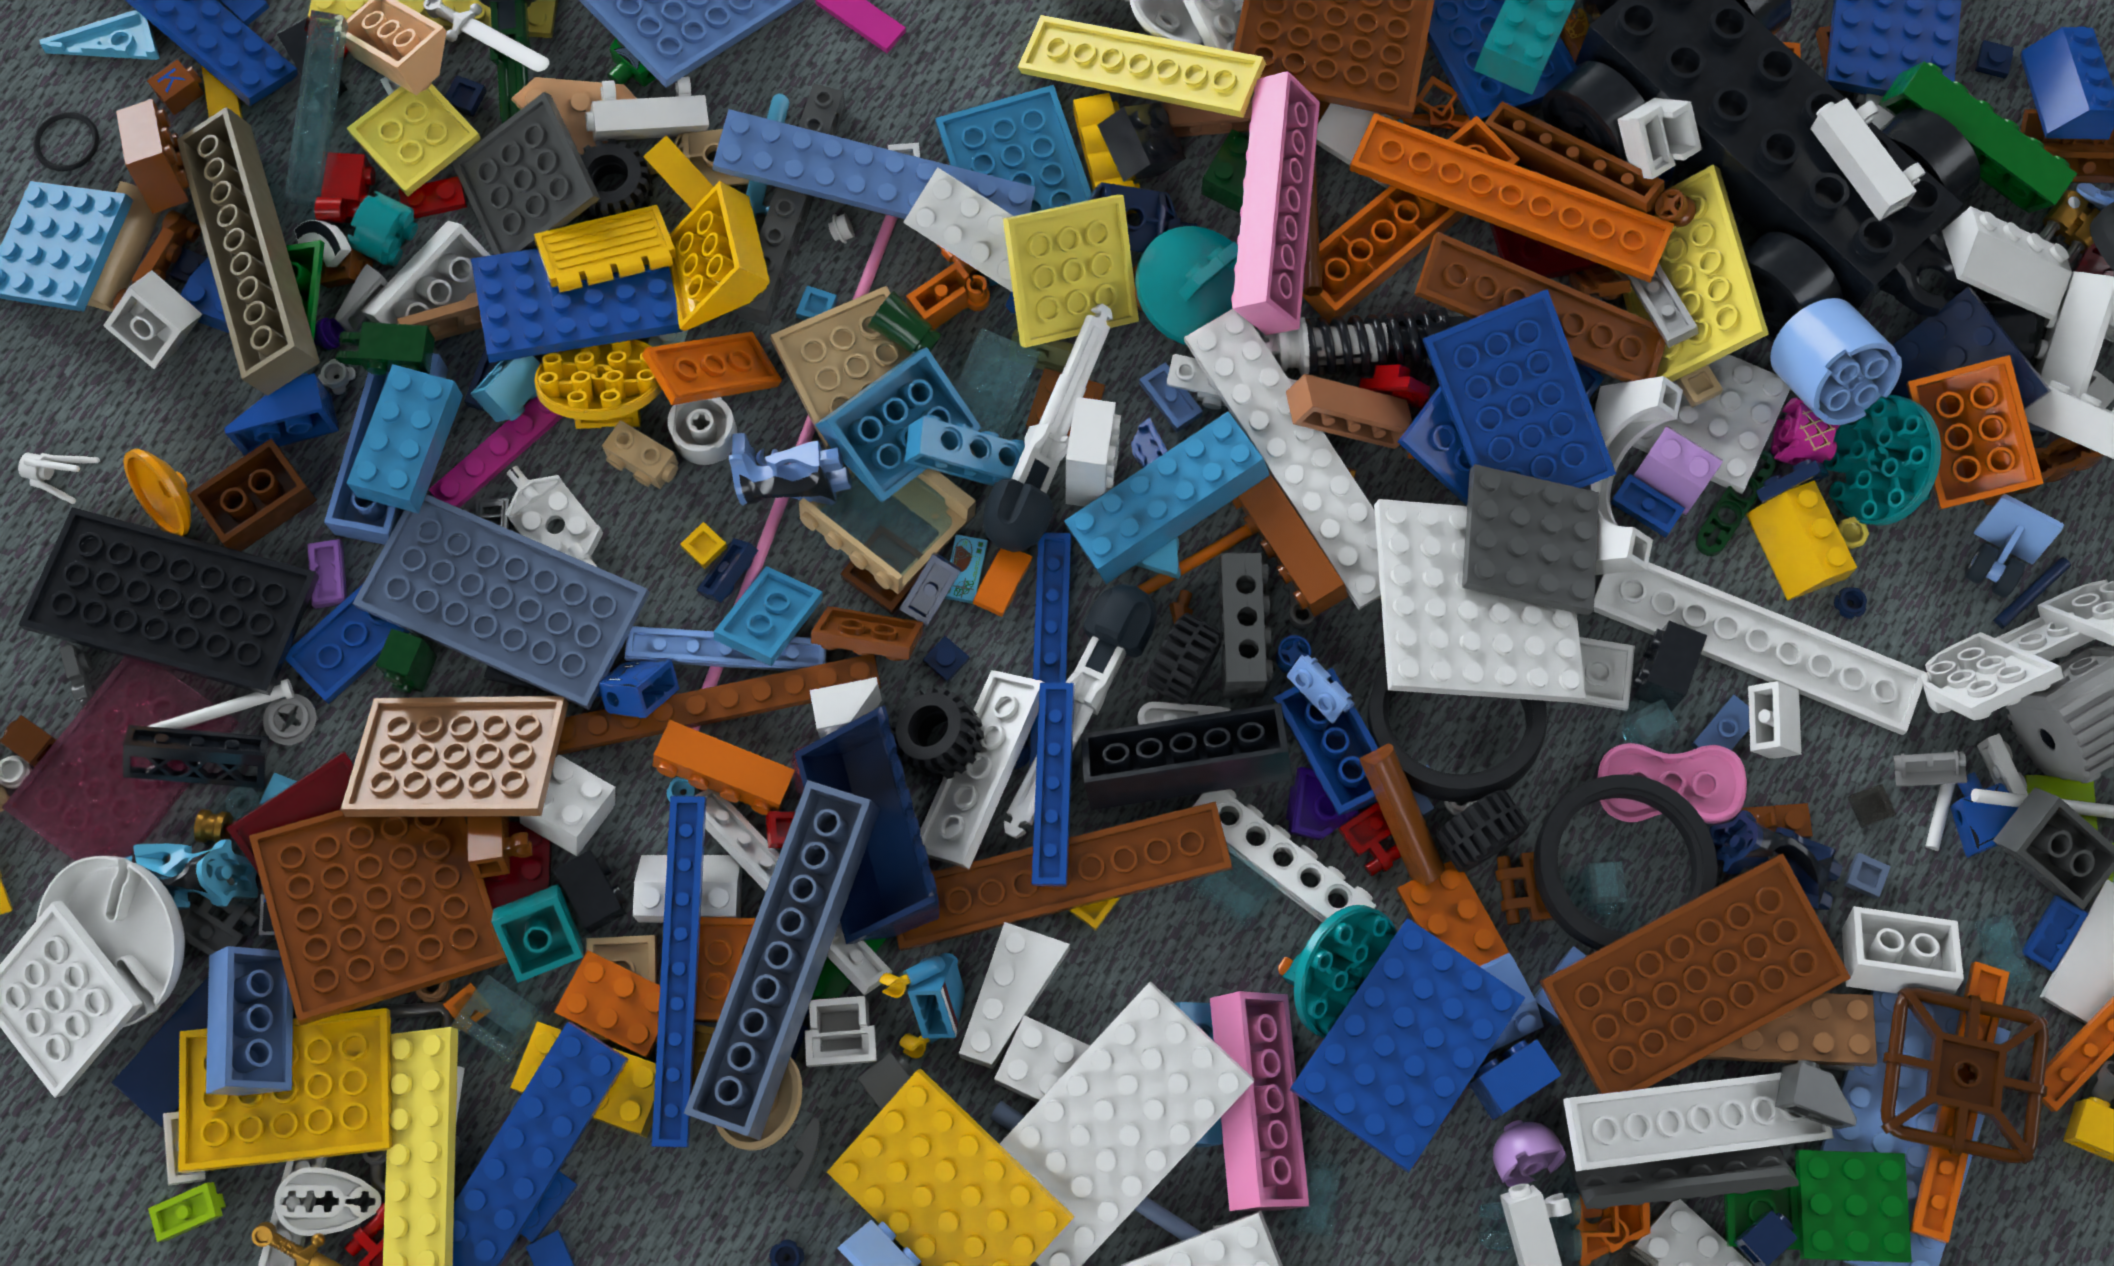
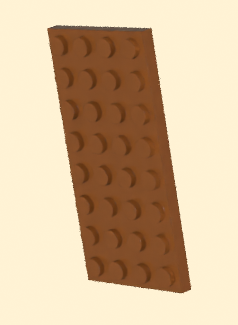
[1539,853,1851,1094]

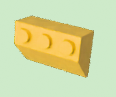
[1746,480,1857,601]

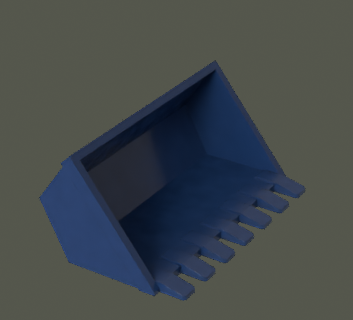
[795,705,940,944]

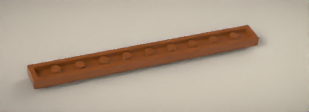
[556,654,881,756]

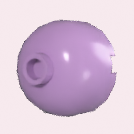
[1493,1120,1567,1187]

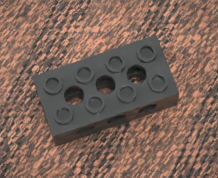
[1218,553,1273,699]

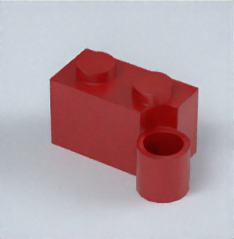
[314,152,376,223]

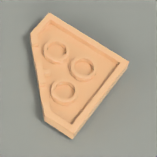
[511,77,637,155]

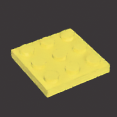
[347,83,481,196]

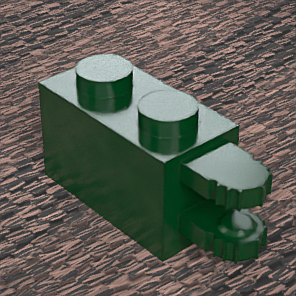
[336,322,435,375]

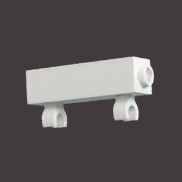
[585,77,709,142]
[1811,98,1926,221]
[1500,1184,1572,1266]

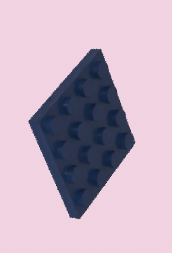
[1889,287,2051,410]

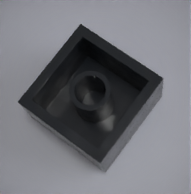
[1097,102,1186,182]
[1632,621,1707,712]

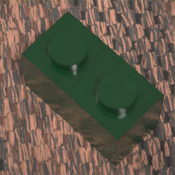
[376,629,437,694]

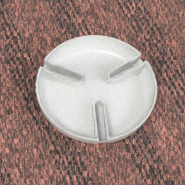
[36,856,185,1027]

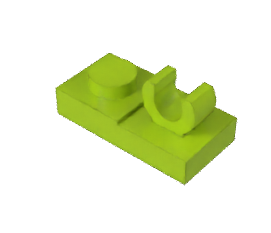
[148,1182,226,1242]

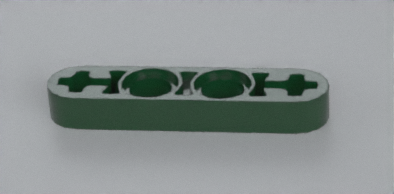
[1695,450,1776,556]

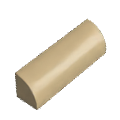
[87,181,162,312]

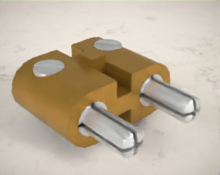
[2039,190,2101,264]

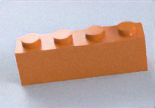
[653,720,795,815]

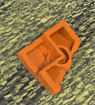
[1401,76,1470,130]
[1574,1195,1651,1266]

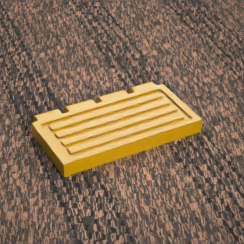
[534,205,676,293]

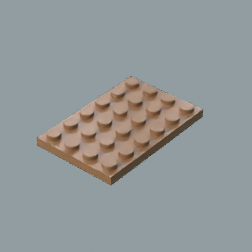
[341,696,568,817]

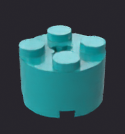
[347,191,418,267]

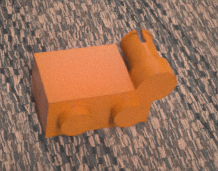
[906,261,990,329]

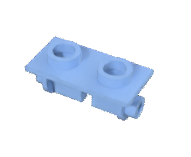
[1287,655,1355,724]

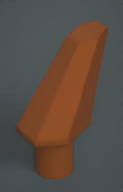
[1169,590,1193,624]

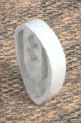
[274,1167,381,1236]

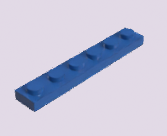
[1032,683,1075,887]

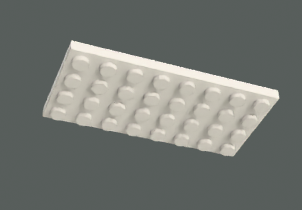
[1000,981,1255,1266]

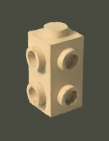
[602,420,678,489]

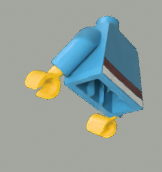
[879,953,965,1059]

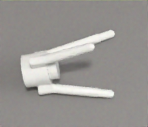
[18,452,100,504]

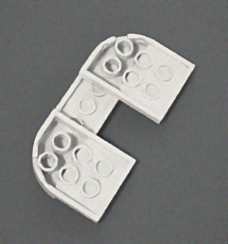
[1921,579,2114,720]

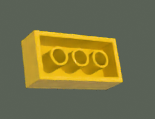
[510,1021,656,1138]

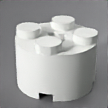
[668,397,737,465]

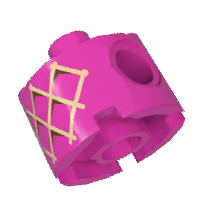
[1771,397,1840,465]

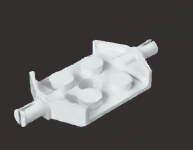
[505,466,603,567]

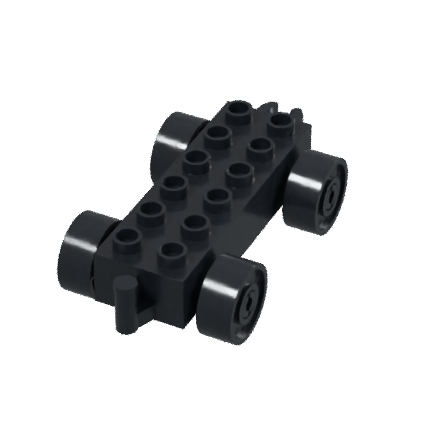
[1542,0,1980,342]

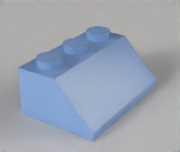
[837,1220,922,1266]

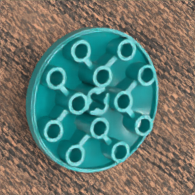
[1135,226,1238,346]
[1824,395,1941,526]
[1282,905,1397,1038]

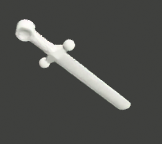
[424,0,549,72]

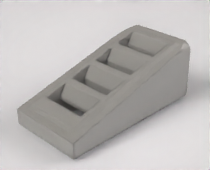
[334,264,388,332]

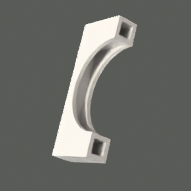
[1582,376,1683,575]

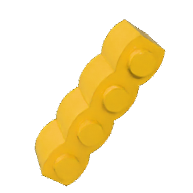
[1073,92,1140,215]

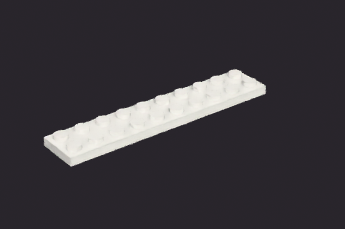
[1184,309,1381,610]
[1594,562,1926,735]

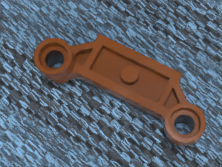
[113,210,201,310]

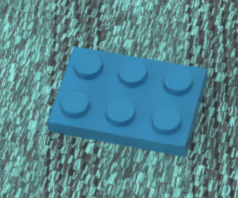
[714,566,823,666]

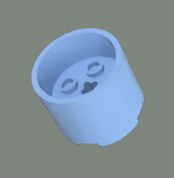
[1770,298,1902,425]

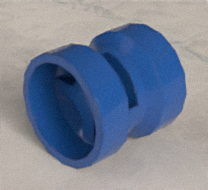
[1276,635,1311,674]

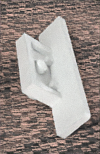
[1167,354,1298,409]

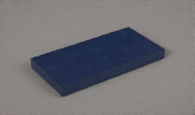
[111,976,209,1128]

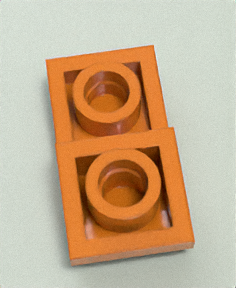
[973,548,1033,617]

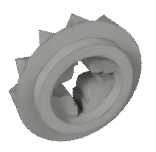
[263,694,318,747]

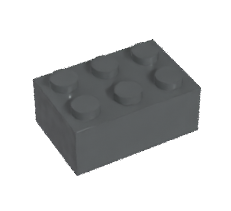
[1993,787,2114,910]

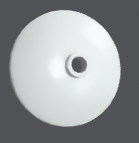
[1130,0,1204,45]

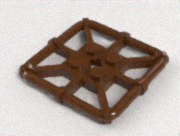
[1880,987,2049,1164]

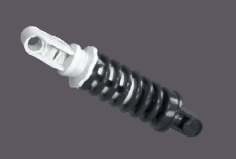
[1256,307,1471,377]

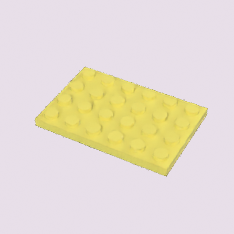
[1623,164,1769,382]

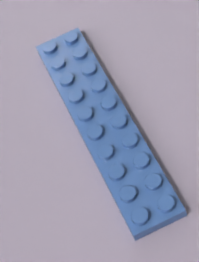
[712,109,1036,219]

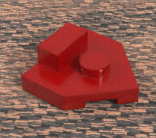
[1359,364,1430,409]

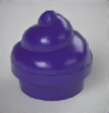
[314,318,345,350]

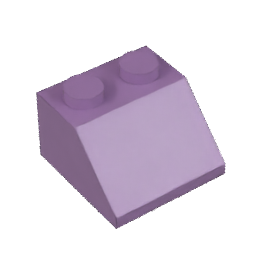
[1634,426,1723,515]

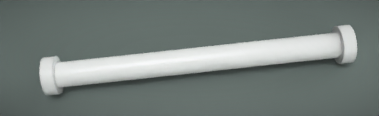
[149,679,294,729]

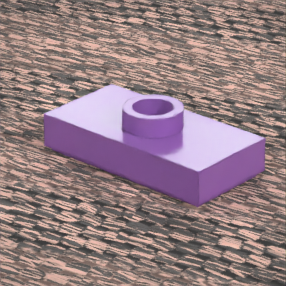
[307,539,347,609]

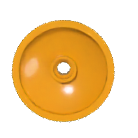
[123,449,191,536]

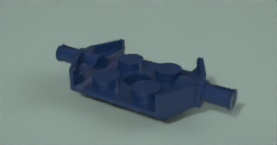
[1062,182,1198,253]

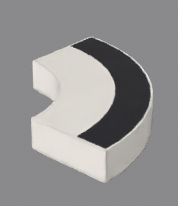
[294,220,351,267]

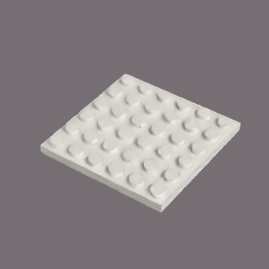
[1374,499,1586,703]

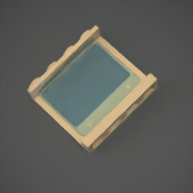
[799,468,976,594]

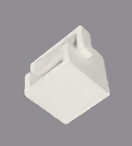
[1617,98,1702,179]
[805,996,877,1067]

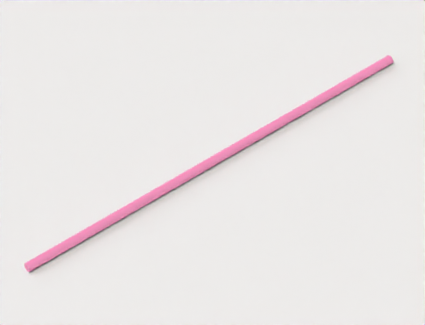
[692,215,898,731]

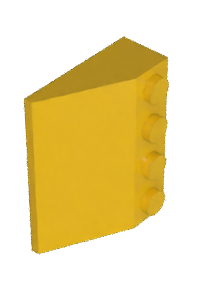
[669,181,770,331]

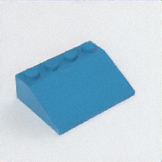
[815,347,982,502]

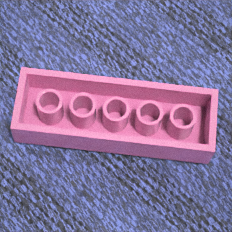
[1210,991,1309,1211]

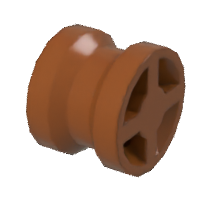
[1655,188,1696,227]

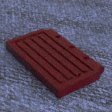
[226,751,354,874]

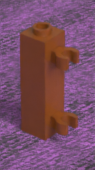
[467,816,532,879]

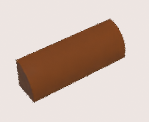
[1359,743,1445,886]

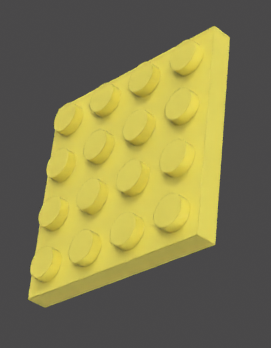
[1003,194,1139,348]

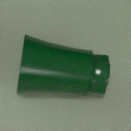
[867,291,942,354]

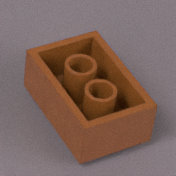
[116,99,189,214]

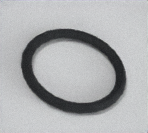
[33,112,99,171]

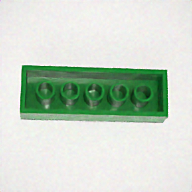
[1878,61,2077,213]

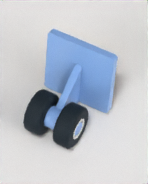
[1964,494,2064,598]

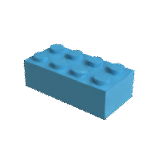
[346,364,463,514]

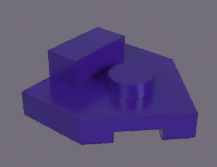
[1286,767,1359,840]

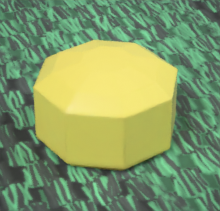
[1837,517,1869,550]

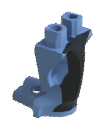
[729,433,852,506]

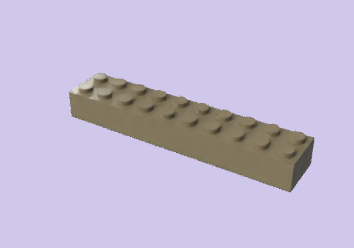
[177,107,320,396]

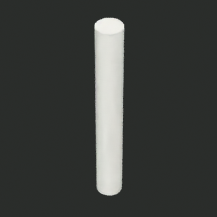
[1925,783,1956,851]

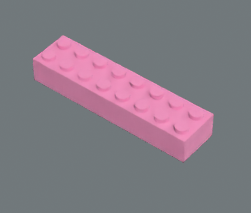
[1231,71,1320,335]

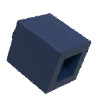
[1733,1210,1798,1266]

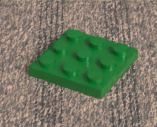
[1795,1150,1912,1263]

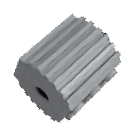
[2006,645,2114,783]

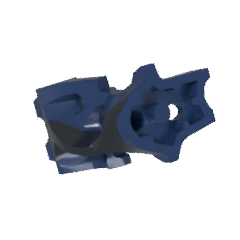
[1709,810,1843,910]

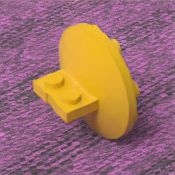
[534,339,662,429]

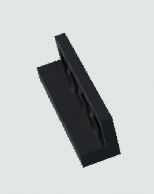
[123,725,269,788]

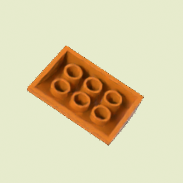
[1906,355,2044,510]

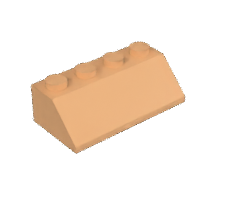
[334,0,447,95]

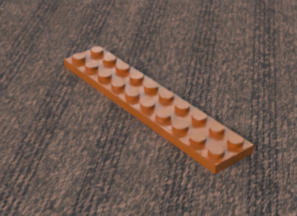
[1349,113,1675,283]

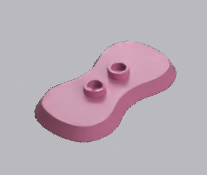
[1597,743,1747,824]

